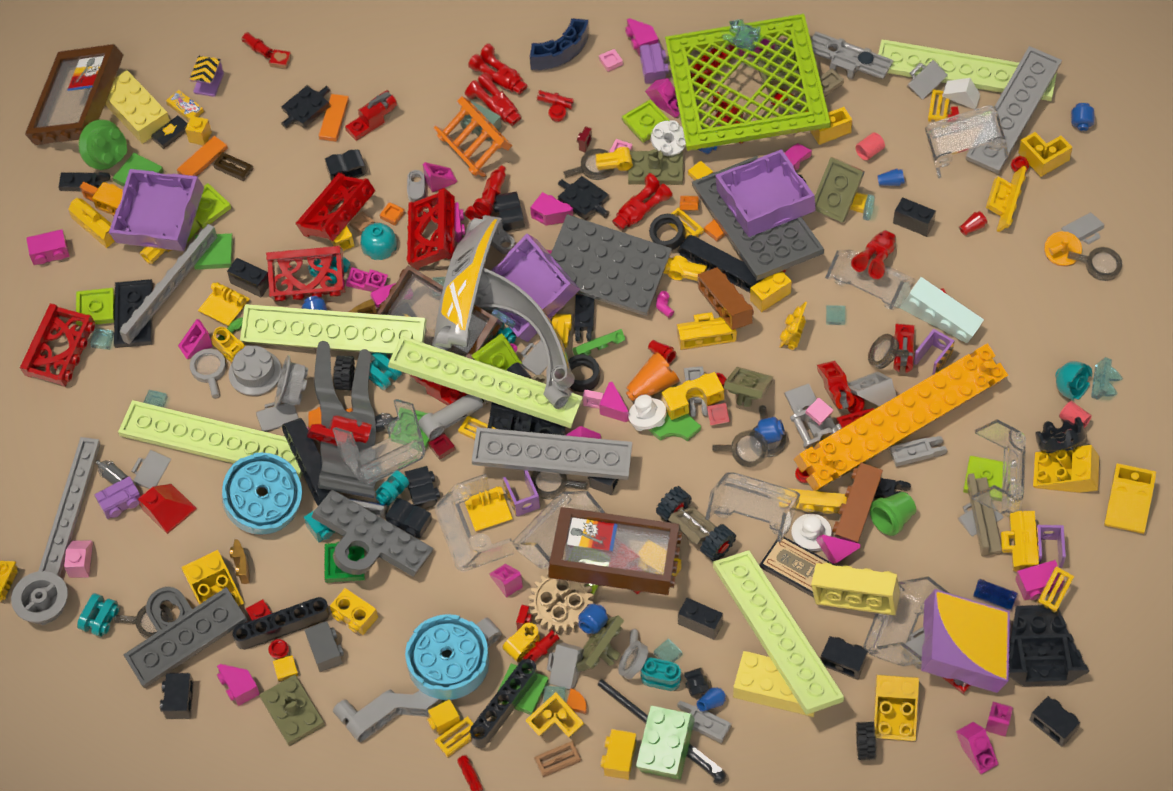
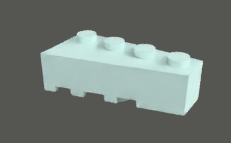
[900,277,984,343]

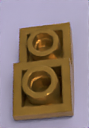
[230,539,250,584]

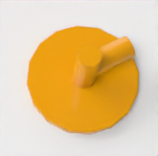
[1044,231,1082,266]

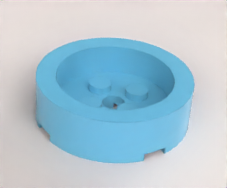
[222,453,302,535]
[405,614,489,700]

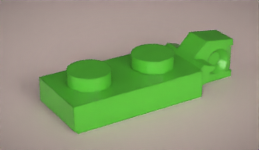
[572,329,625,355]

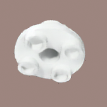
[651,120,686,156]
[628,395,667,431]
[791,514,831,551]

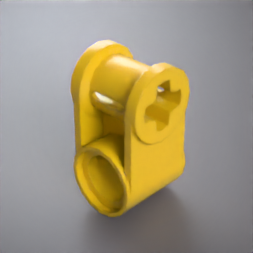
[211,327,245,363]
[502,623,540,662]

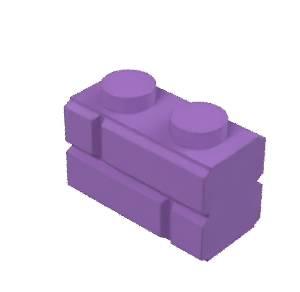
[640,43,669,84]
[94,476,141,519]

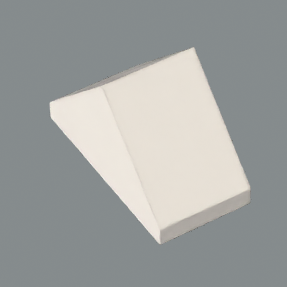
[942,78,980,110]

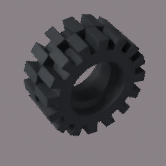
[334,355,355,390]
[856,722,876,760]

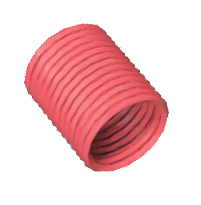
[855,132,885,161]
[1059,401,1092,428]

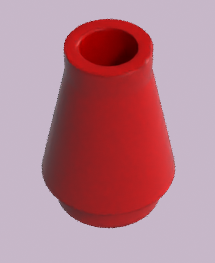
[959,211,988,236]
[648,340,676,364]

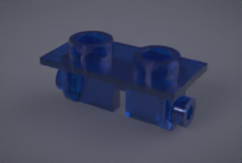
[973,579,1018,611]

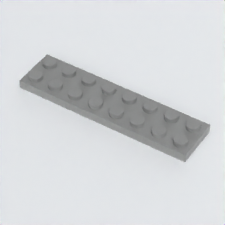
[965,46,1062,174]
[472,427,632,480]

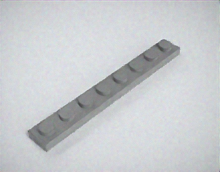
[120,224,217,344]
[39,437,101,576]

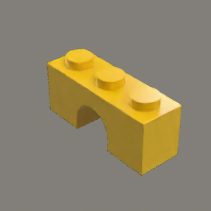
[662,372,724,420]

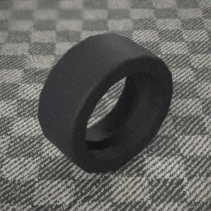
[649,213,686,250]
[564,354,600,392]

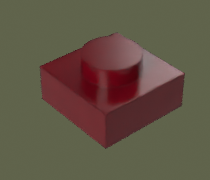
[577,126,592,153]
[428,433,456,460]

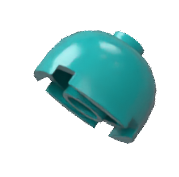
[360,223,397,260]
[1055,361,1093,401]

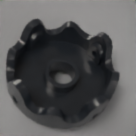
[1035,417,1086,453]

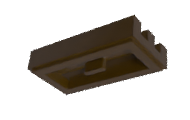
[213,152,254,182]

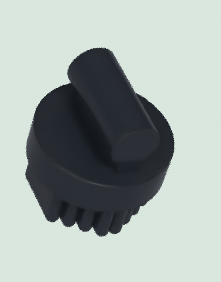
[684,667,709,696]

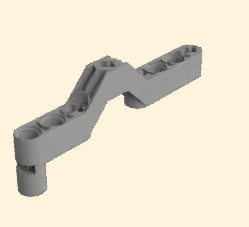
[333,618,502,742]

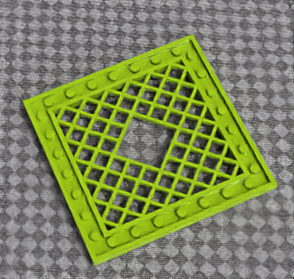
[665,14,830,151]

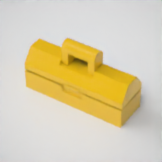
[68,198,115,248]
[676,312,737,350]
[1001,511,1039,572]

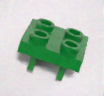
[324,542,365,583]

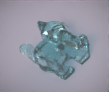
[723,19,761,51]

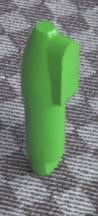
[217,317,243,341]

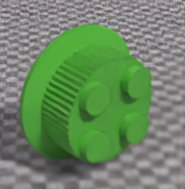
[79,120,127,170]

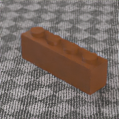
[697,267,754,330]
[832,462,883,543]

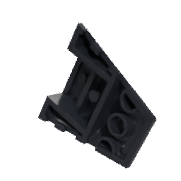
[487,402,566,435]
[1008,604,1089,687]

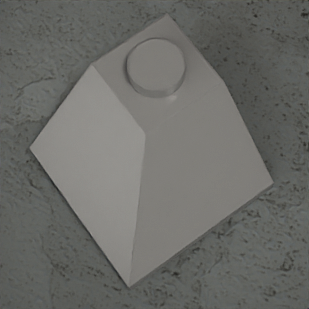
[847,371,896,406]

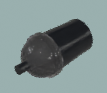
[375,412,399,433]

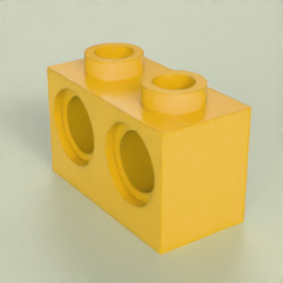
[330,588,378,635]

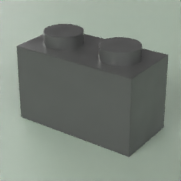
[304,621,344,672]

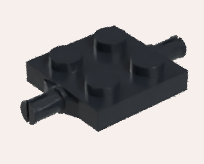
[281,85,331,129]
[558,176,609,219]

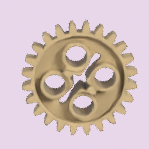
[529,576,594,634]

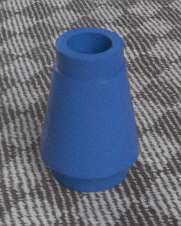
[877,168,905,186]
[696,687,726,712]

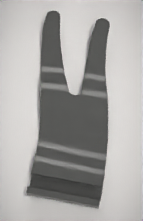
[314,341,377,498]

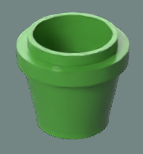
[870,492,916,536]

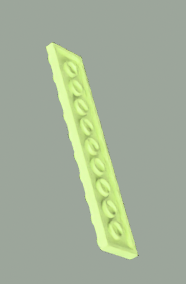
[878,39,1057,101]
[240,304,427,354]
[388,336,583,428]
[118,400,302,479]
[713,550,844,715]

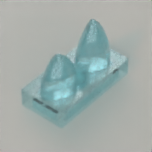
[1091,357,1123,400]

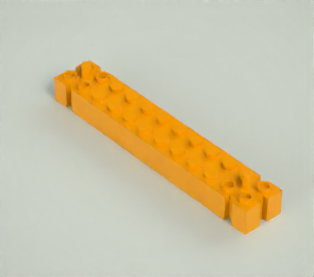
[793,343,1008,491]

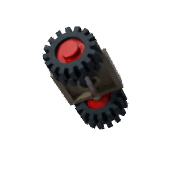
[656,486,736,562]

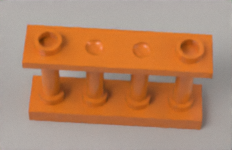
[434,96,513,177]

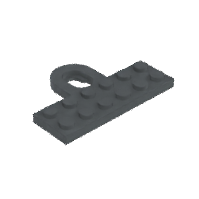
[311,489,434,577]
[123,587,248,688]

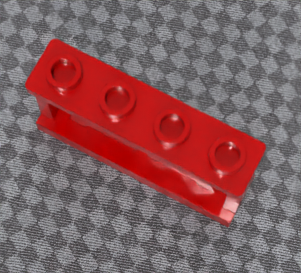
[295,173,375,241]
[406,188,455,270]
[266,246,346,302]
[20,303,95,387]

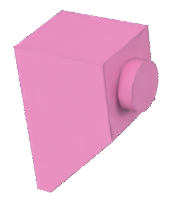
[64,540,93,578]

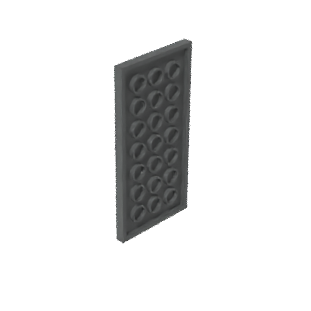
[692,156,824,281]

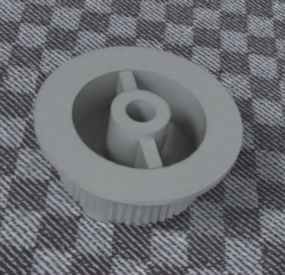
[229,345,282,396]
[274,355,308,407]
[11,571,68,625]

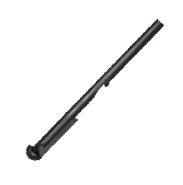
[597,679,726,784]

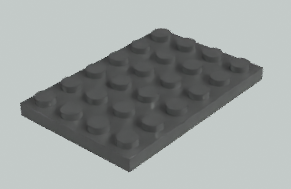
[551,214,672,316]

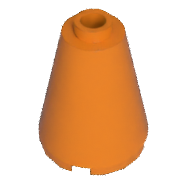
[626,352,680,402]

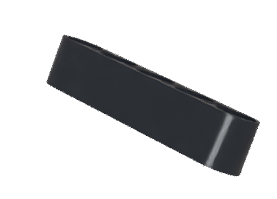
[678,235,764,293]
[282,418,331,506]
[232,597,330,650]
[470,659,537,748]

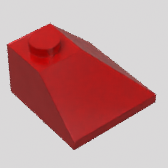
[138,484,197,534]

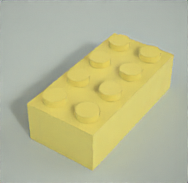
[105,71,170,144]
[811,563,900,616]
[733,651,815,717]

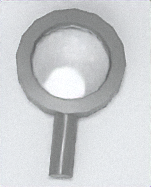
[190,349,226,398]
[618,629,648,679]

